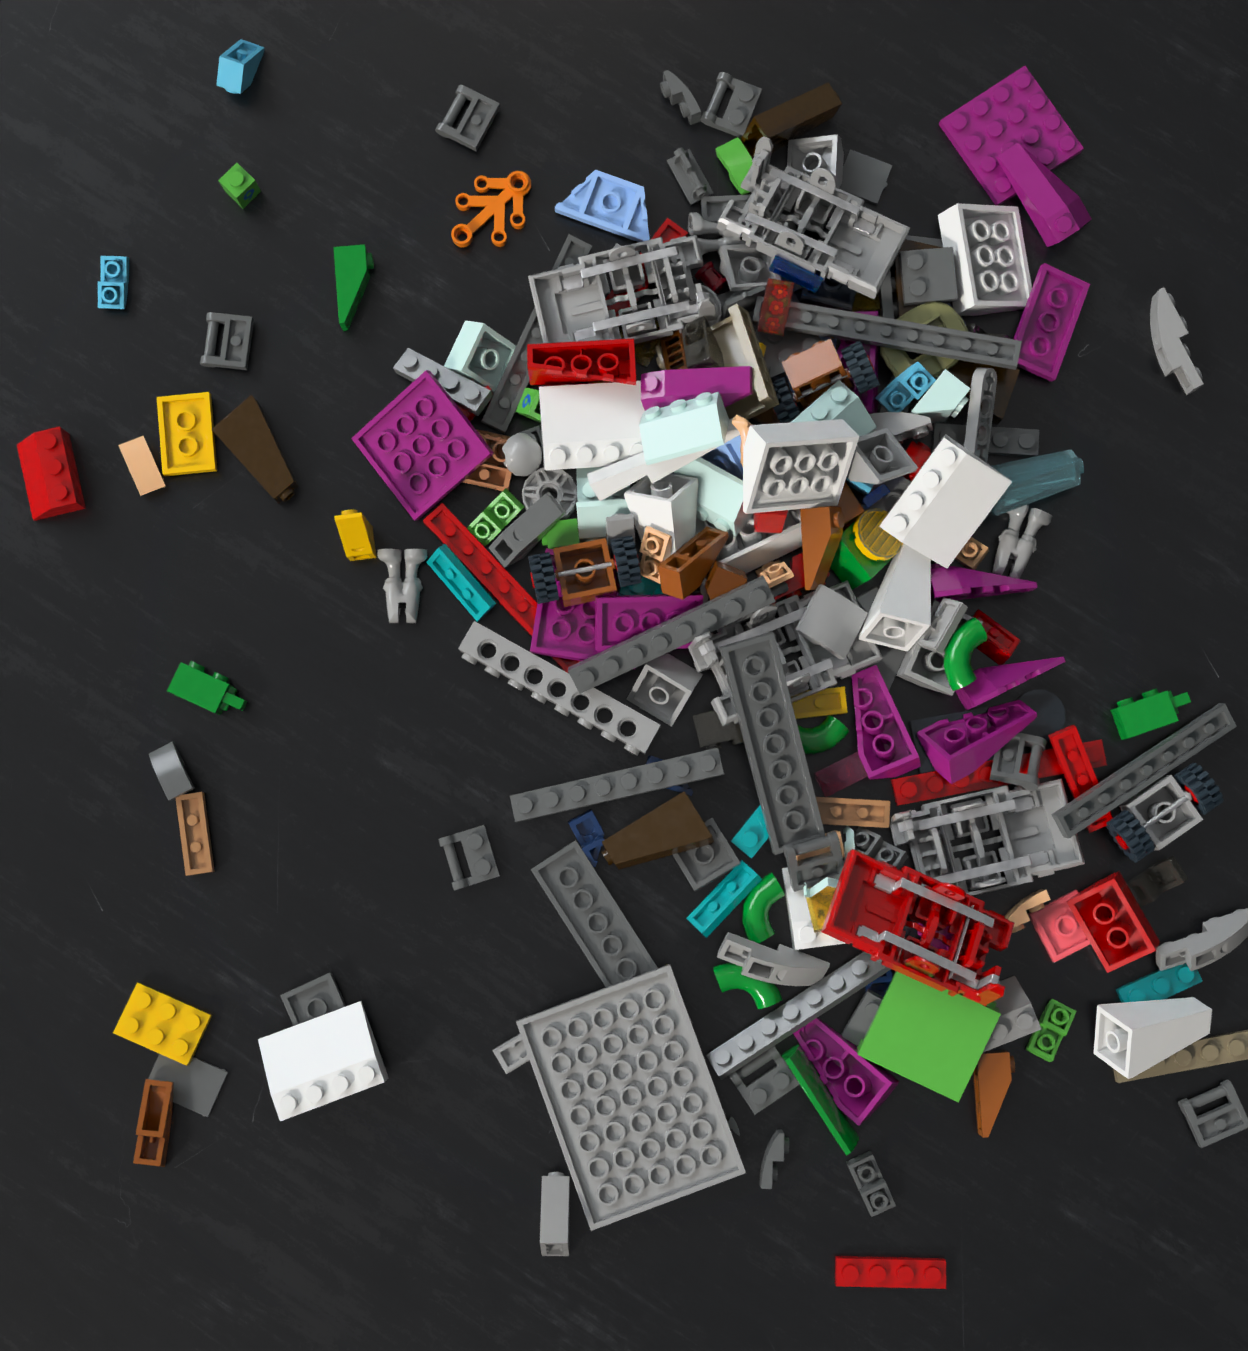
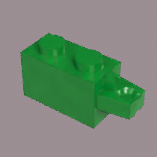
[167,661,248,715]
[1110,688,1191,740]

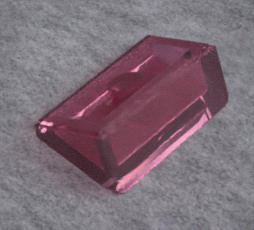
[813,752,868,797]

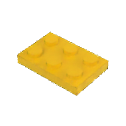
[157,392,217,476]
[113,983,213,1066]

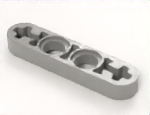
[964,367,997,463]

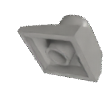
[787,134,844,188]
[719,243,782,291]

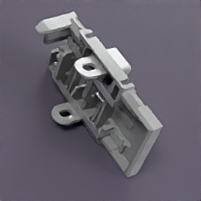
[528,235,717,344]
[688,580,883,726]

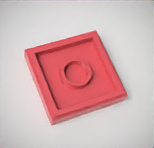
[1028,890,1090,962]

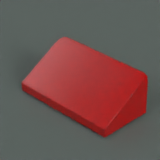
[972,609,1021,665]

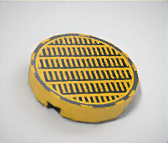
[853,509,903,561]

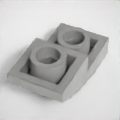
[605,513,635,559]

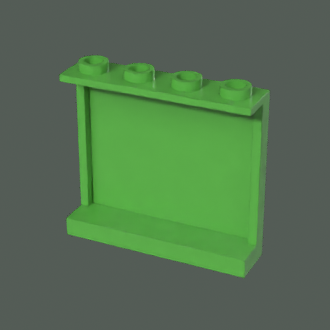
[857,971,1001,1103]

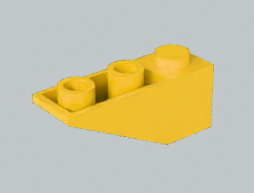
[334,509,377,561]

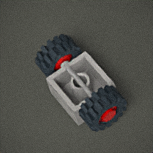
[1106,763,1224,863]

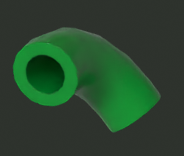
[943,618,987,691]
[797,715,849,754]
[742,872,785,944]
[713,963,782,1009]

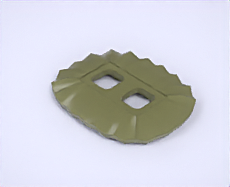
[880,301,968,378]

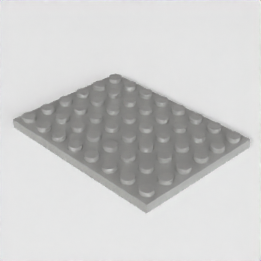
[516,964,746,1231]

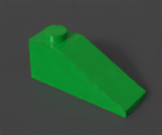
[334,244,374,331]

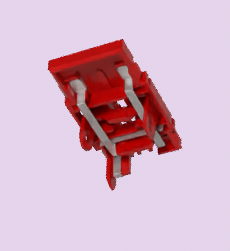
[821,849,1015,1006]

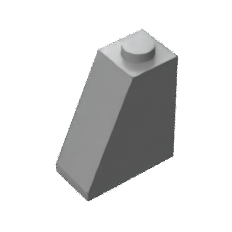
[540,1172,570,1256]

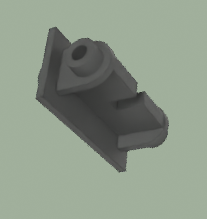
[667,147,714,205]

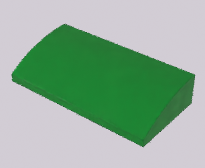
[781,1043,859,1156]

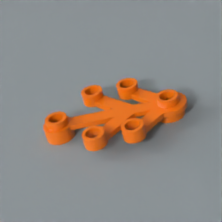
[451,171,531,247]

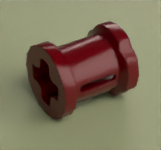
[694,261,728,294]

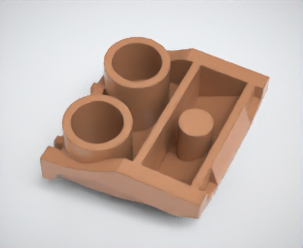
[461,429,513,491]

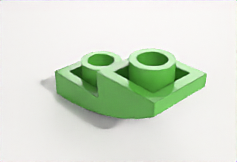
[716,137,753,195]
[467,488,525,546]
[1025,999,1076,1062]

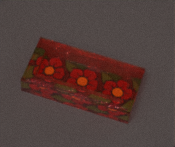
[757,278,794,336]

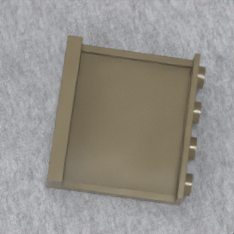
[655,304,779,420]

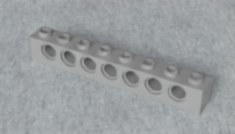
[458,621,661,756]

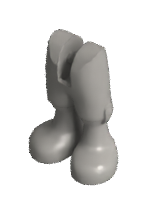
[688,212,756,255]
[992,500,1053,579]
[377,549,427,623]

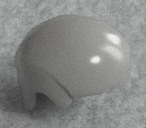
[502,433,542,476]

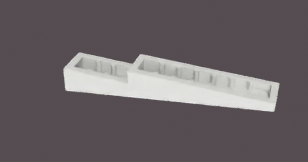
[587,415,740,501]

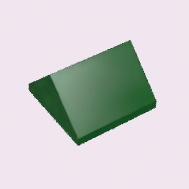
[831,520,892,590]

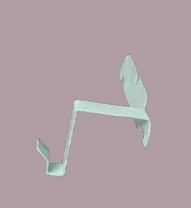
[803,826,855,898]

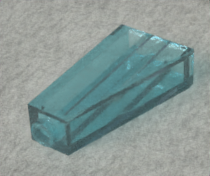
[991,449,1084,515]

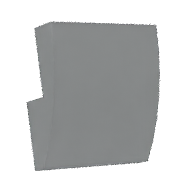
[795,584,868,659]

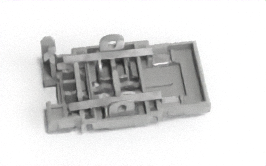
[717,136,910,299]
[889,779,1085,896]

